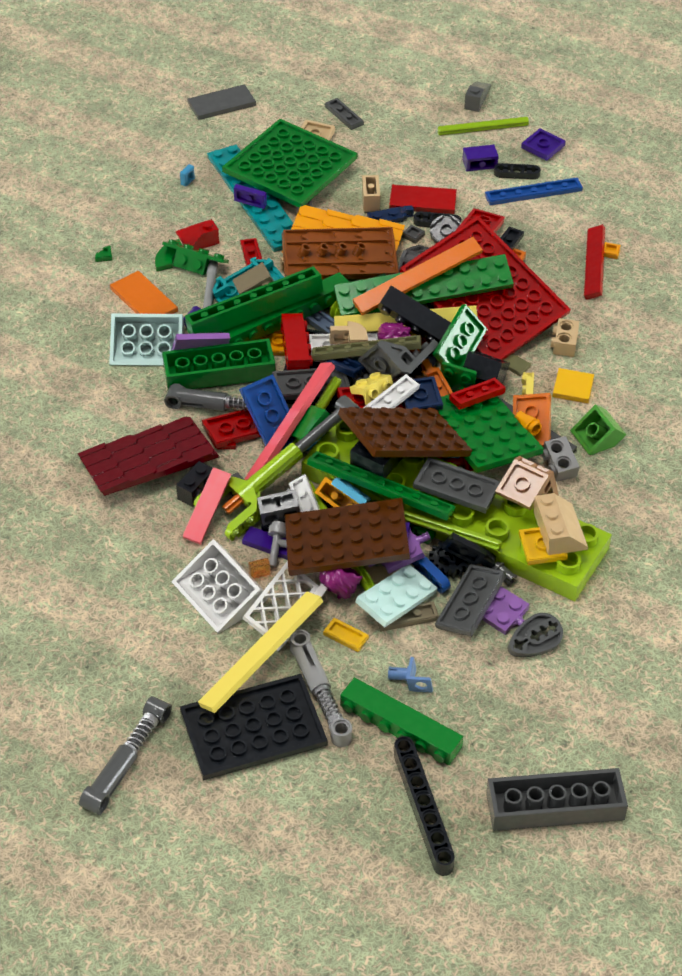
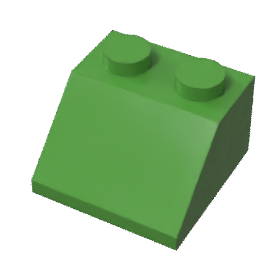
[570,404,627,455]

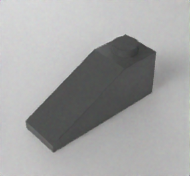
[464,81,491,112]

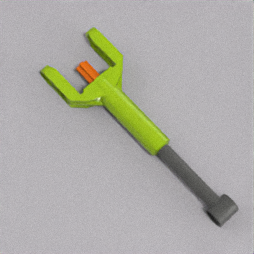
[194,395,360,541]

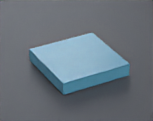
[331,478,372,504]

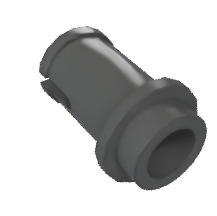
[492,561,517,586]

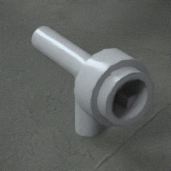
[268,521,287,568]

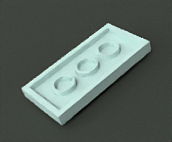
[355,564,438,628]

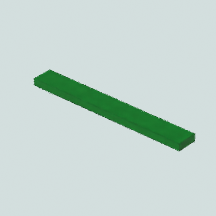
[307,451,456,521]

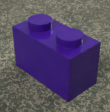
[462,144,499,172]

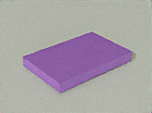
[171,333,230,351]

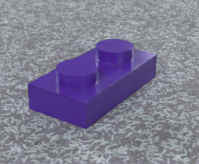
[234,184,267,209]

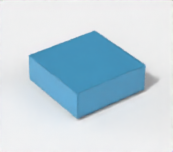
[180,164,195,187]

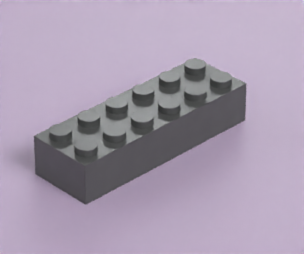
[486,768,628,831]

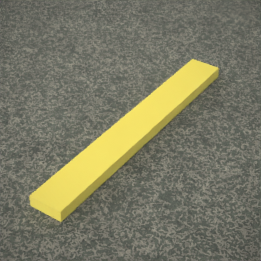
[334,305,477,332]
[198,592,323,713]

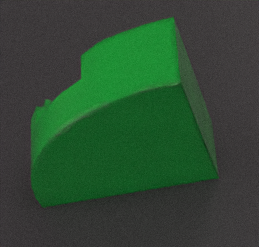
[95,246,112,262]

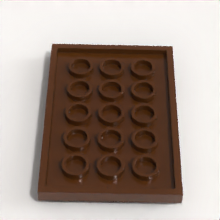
[338,407,472,457]
[285,498,410,576]

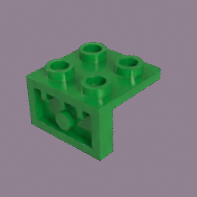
[440,361,480,392]

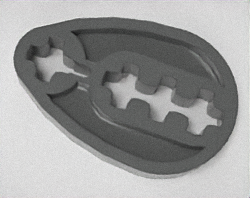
[507,613,563,657]

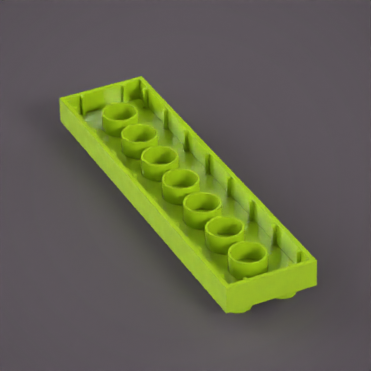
[301,420,612,602]

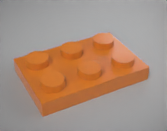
[513,393,551,447]

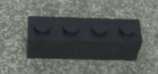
[377,286,451,344]

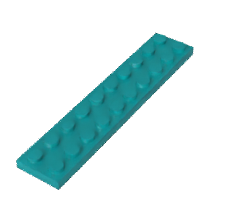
[207,145,293,252]

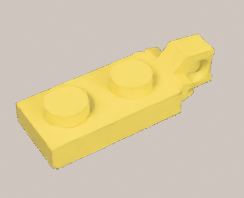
[522,372,534,395]

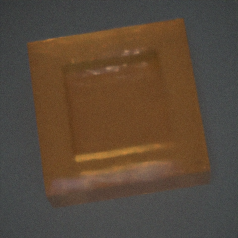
[248,558,270,579]

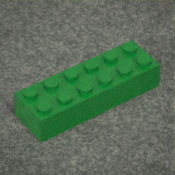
[162,338,275,390]

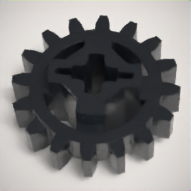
[429,541,470,579]

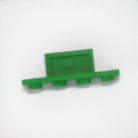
[162,239,229,275]

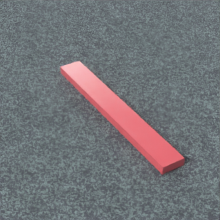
[244,362,335,480]

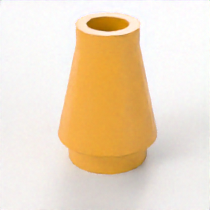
[515,411,542,436]

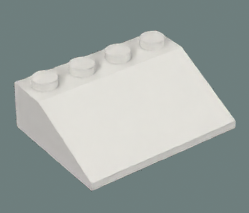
[172,539,268,634]

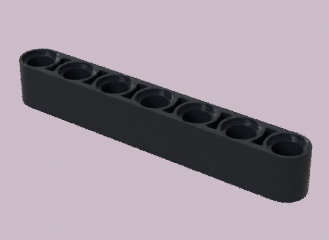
[394,736,455,876]

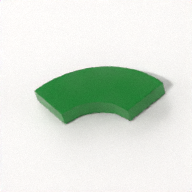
[155,239,182,272]

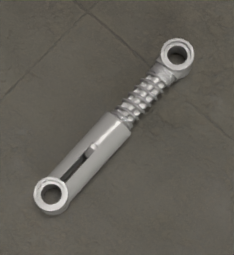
[290,629,352,747]

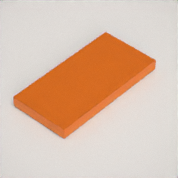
[110,271,178,314]

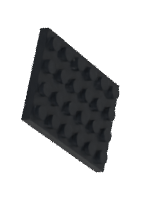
[180,674,328,781]

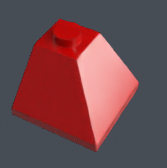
[176,219,219,250]

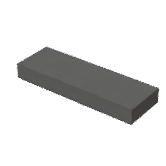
[325,98,364,130]

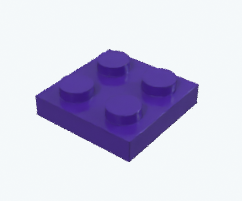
[521,128,566,161]

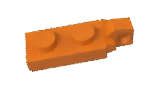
[420,358,453,397]

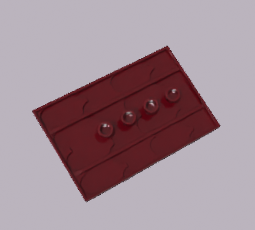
[77,416,220,496]

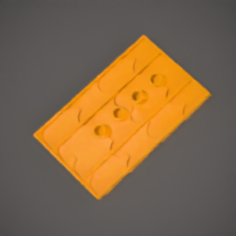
[281,205,405,253]

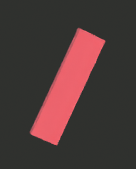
[183,467,231,544]

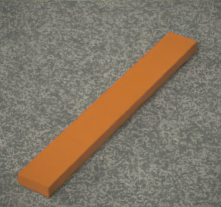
[353,237,483,315]

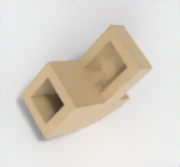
[329,321,368,344]

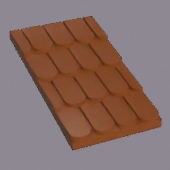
[282,227,399,280]

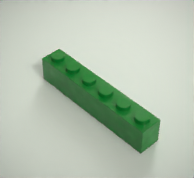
[340,677,464,765]

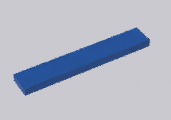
[485,177,583,205]

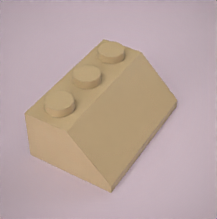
[534,493,588,555]

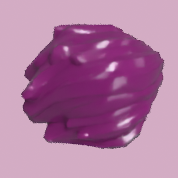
[377,322,411,340]
[319,568,362,599]

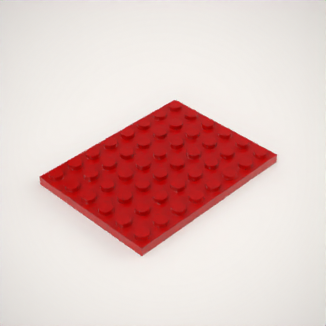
[400,216,571,360]

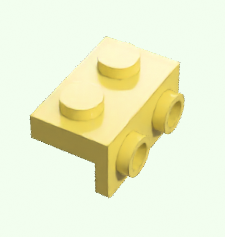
[350,372,393,405]

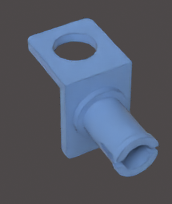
[388,657,433,692]

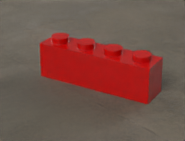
[281,313,313,370]

